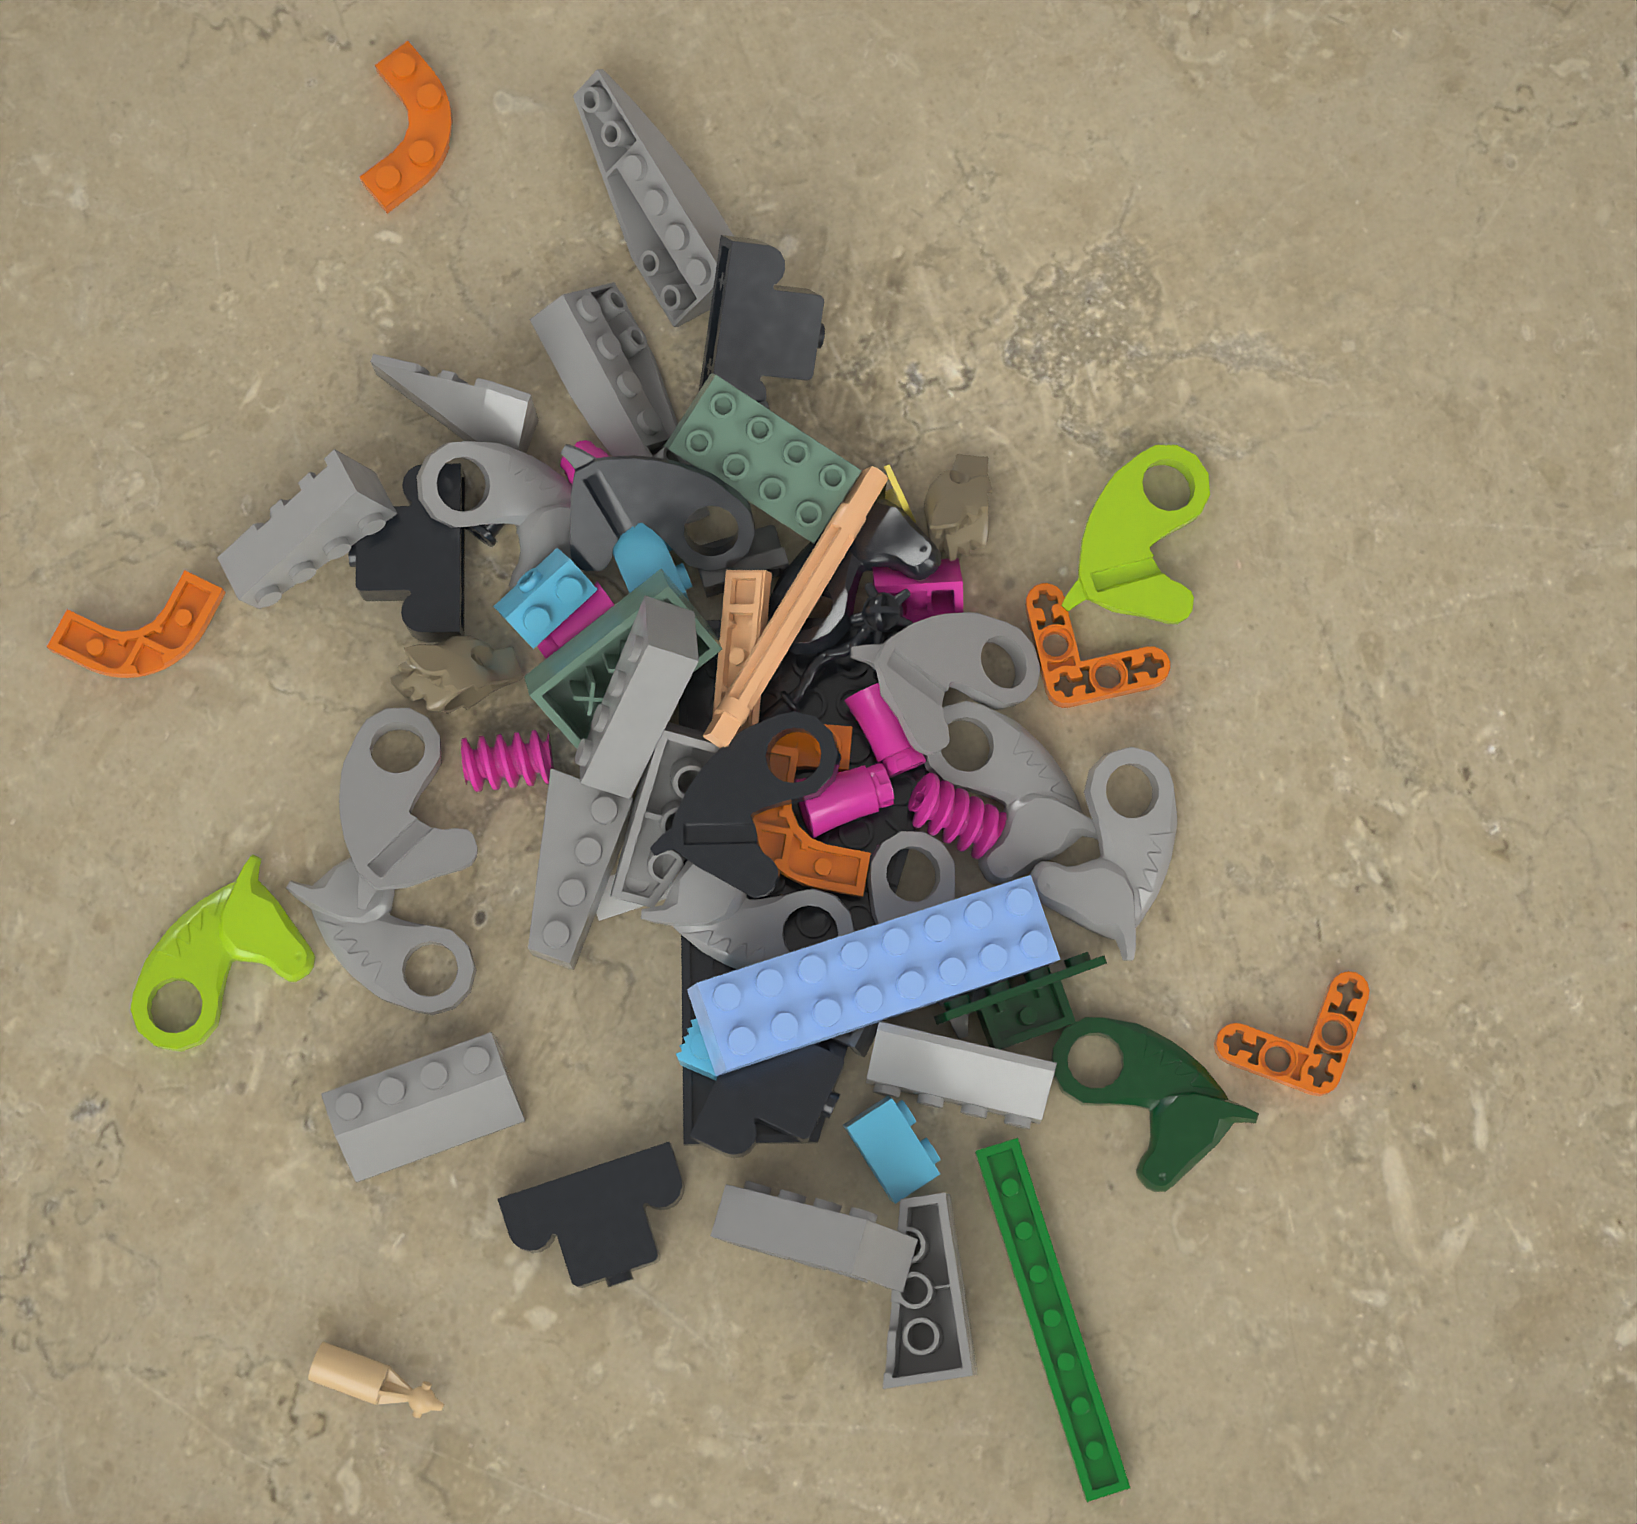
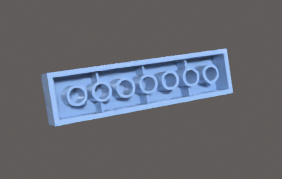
[687,875,1060,1076]

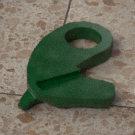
[1051,1017,1259,1192]

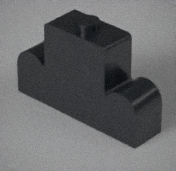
[699,235,825,403]
[348,463,466,642]
[690,1044,844,1158]
[498,1141,684,1288]

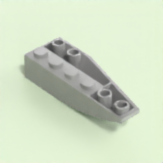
[573,69,734,327]
[529,282,710,525]

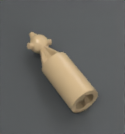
[308,1341,444,1418]

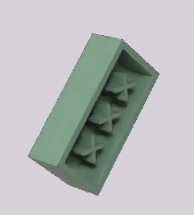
[664,373,862,544]
[524,568,722,749]

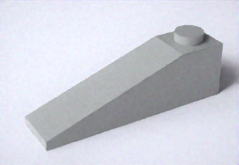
[370,354,539,453]
[610,722,721,908]

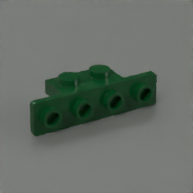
[934,952,1107,1050]

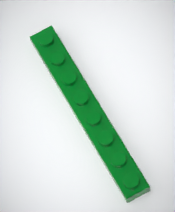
[975,1138,1130,1502]

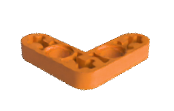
[1025,583,1170,708]
[1214,971,1370,1096]

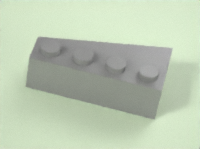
[217,449,397,609]
[575,596,699,799]
[528,769,634,970]
[710,1181,918,1293]
[883,1193,978,1389]

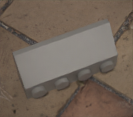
[866,1021,1056,1129]
[321,1032,525,1183]

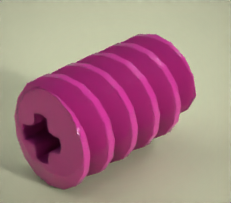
[461,730,554,792]
[908,773,1007,859]

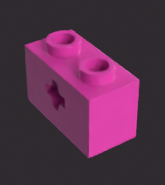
[872,558,964,623]

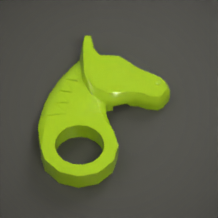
[1061,445,1210,624]
[130,855,315,1052]

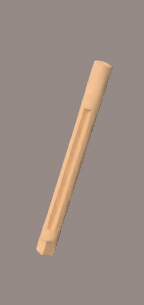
[703,466,889,748]

